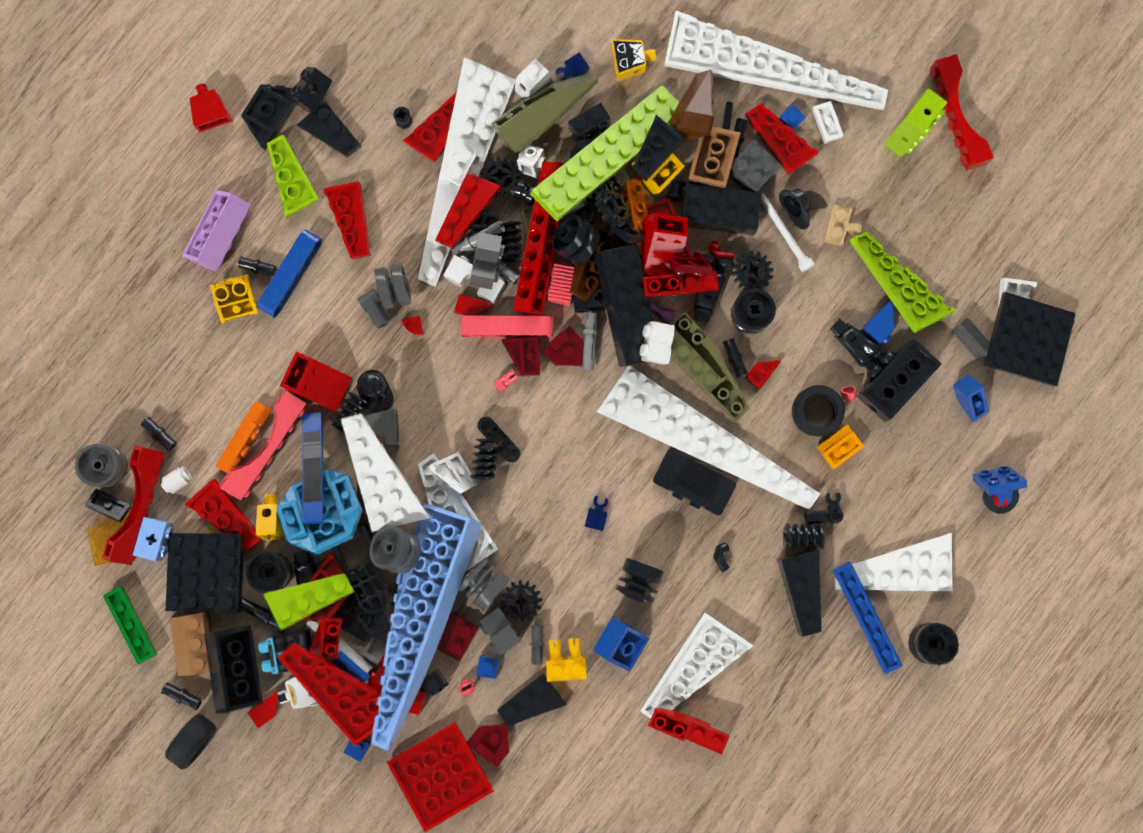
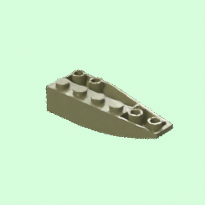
[491,74,598,153]
[670,311,750,422]

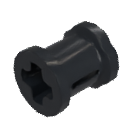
[393,107,412,129]
[665,178,686,202]

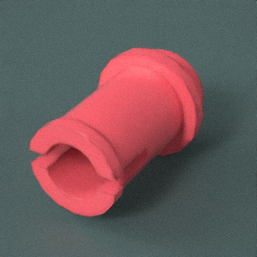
[494,369,519,392]

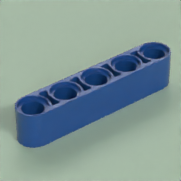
[257,229,322,318]

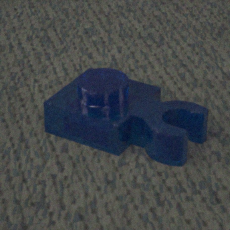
[555,52,590,82]
[584,496,608,531]

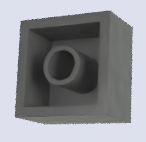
[729,140,782,192]

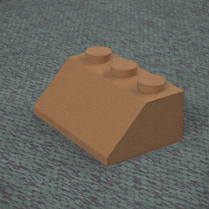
[689,126,740,188]
[170,612,212,676]

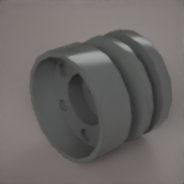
[459,558,510,611]

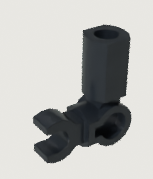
[805,493,844,525]

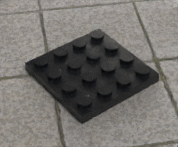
[984,292,1076,387]
[165,533,244,613]

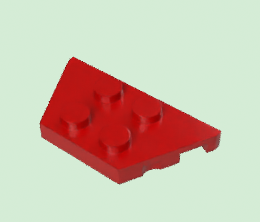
[302,553,350,623]

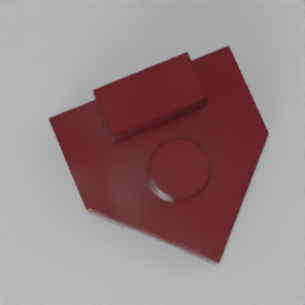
[542,326,583,367]
[467,723,510,768]

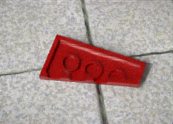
[745,103,820,175]
[435,173,502,249]
[323,181,371,260]
[184,479,262,551]

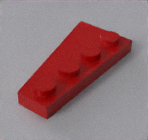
[402,92,457,163]

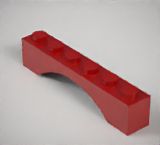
[930,54,994,171]
[102,445,164,566]

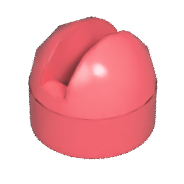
[841,386,857,402]
[459,679,475,695]

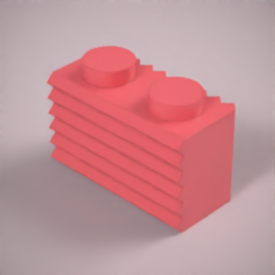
[546,263,575,306]

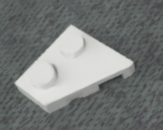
[429,452,478,494]

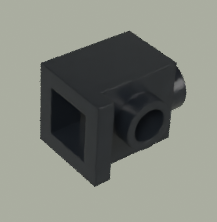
[421,668,449,696]

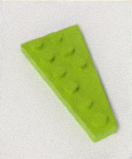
[850,231,957,333]

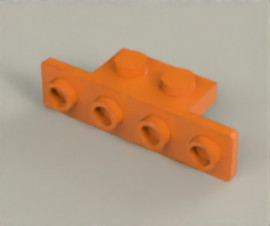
[625,180,648,255]
[216,401,272,473]

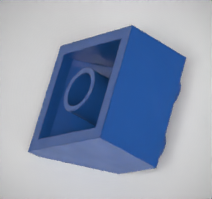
[593,616,650,672]

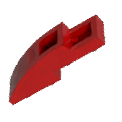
[643,271,719,297]
[308,618,342,697]
[648,707,729,755]

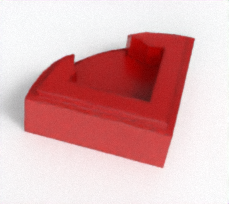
[401,316,424,336]

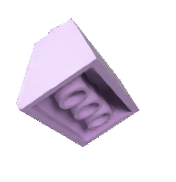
[182,190,251,272]

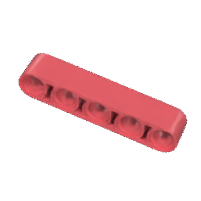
[460,316,554,338]

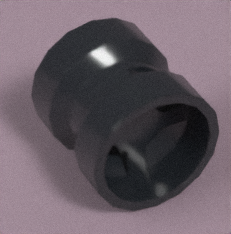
[513,180,535,205]

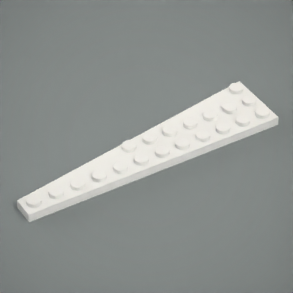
[664,11,888,110]
[418,57,516,287]
[597,366,820,510]

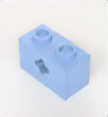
[133,517,173,561]

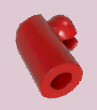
[708,241,734,261]

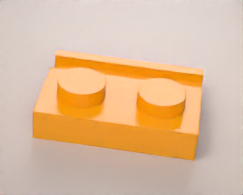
[816,424,865,470]

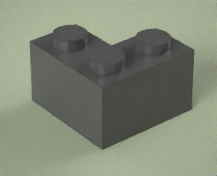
[469,232,504,290]
[480,606,522,655]

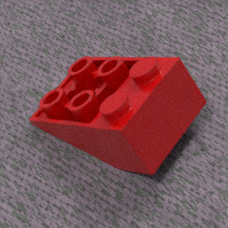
[642,213,688,276]
[279,351,352,411]

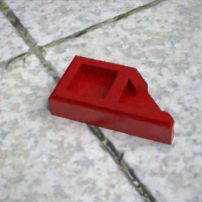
[454,294,493,316]
[744,360,781,389]
[247,690,280,728]

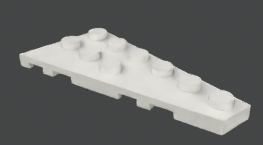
[341,414,430,532]
[418,453,499,572]
[834,533,952,591]
[640,612,753,719]

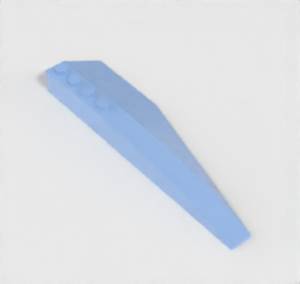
[371,503,482,751]

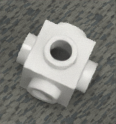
[517,144,547,178]

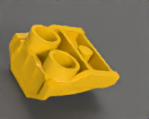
[210,274,259,323]

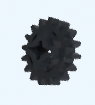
[480,156,521,199]
[595,187,632,228]
[731,251,774,291]
[500,580,543,623]

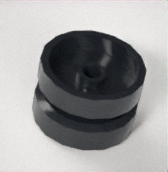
[551,215,600,265]
[730,289,776,335]

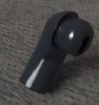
[713,542,730,572]

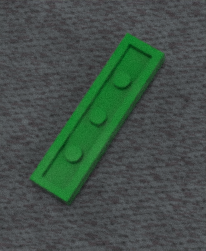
[103,586,158,665]

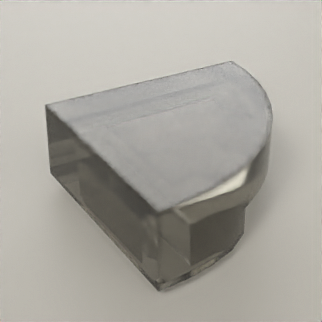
[805,191,827,211]

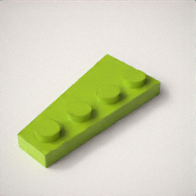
[267,135,320,218]

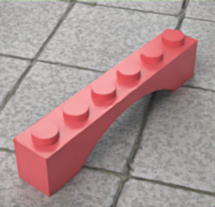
[219,389,306,500]

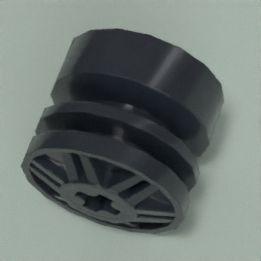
[246,552,293,593]
[615,558,664,603]
[908,623,959,665]

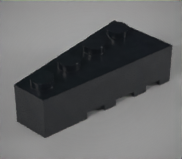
[777,550,822,637]

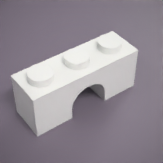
[444,255,506,305]

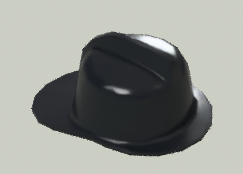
[779,188,810,230]
[357,370,394,413]

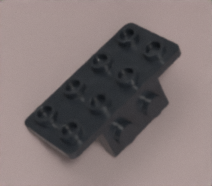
[653,449,736,516]

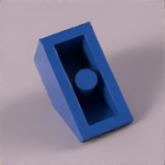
[860,300,894,345]
[953,375,989,422]

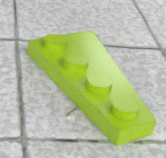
[264,573,354,630]

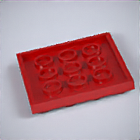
[386,721,494,832]

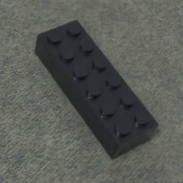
[594,244,654,367]

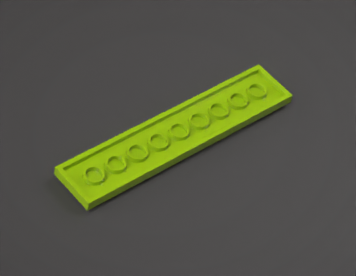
[530,85,679,222]

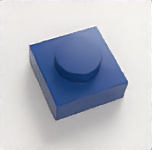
[779,104,806,130]
[476,655,499,679]
[343,739,371,762]

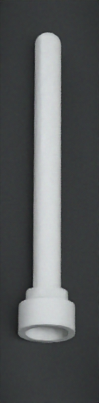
[761,193,815,273]

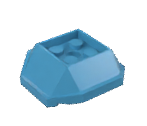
[276,470,362,555]

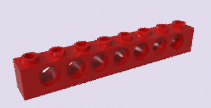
[513,162,564,316]

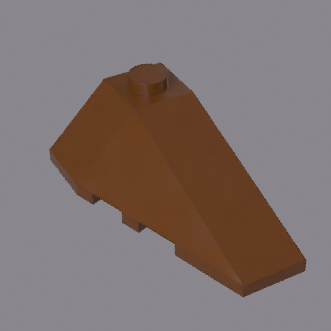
[669,70,714,142]
[570,223,625,301]

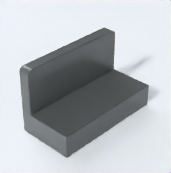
[952,318,990,359]

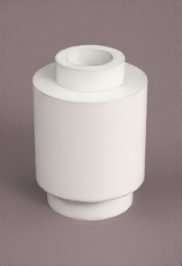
[161,466,192,494]

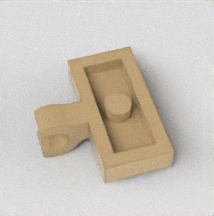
[824,204,862,246]

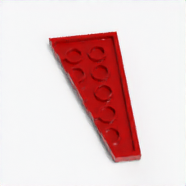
[278,642,382,746]

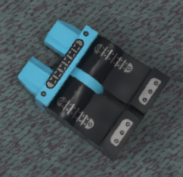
[258,629,312,674]

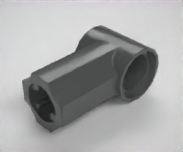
[357,289,392,329]

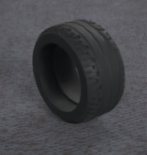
[792,385,845,437]
[165,714,217,769]

